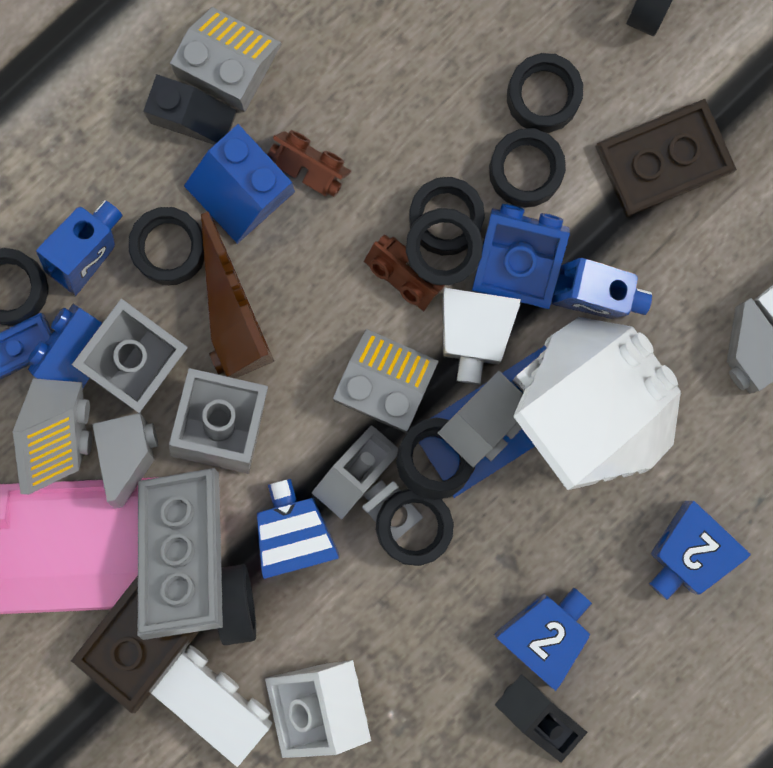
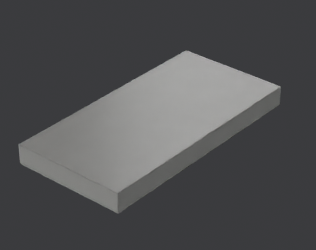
[137,468,223,640]

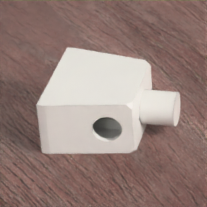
[442,288,521,385]

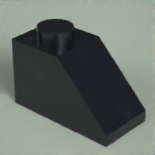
[143,74,237,145]
[495,674,588,763]

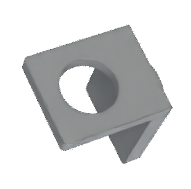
[362,480,423,541]

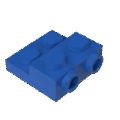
[472,204,570,309]

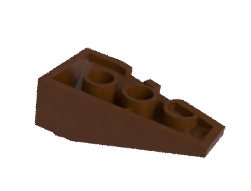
[201,211,275,379]

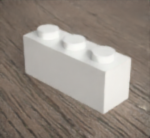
[151,645,272,767]

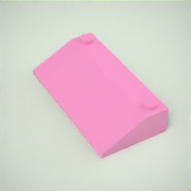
[0,477,159,614]

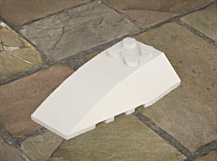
[513,317,681,490]

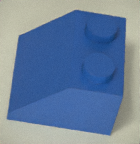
[184,124,295,244]

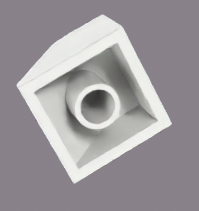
[265,660,371,758]

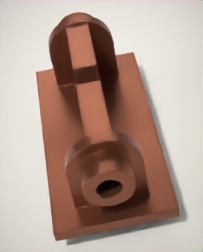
[267,130,351,197]
[363,234,445,312]

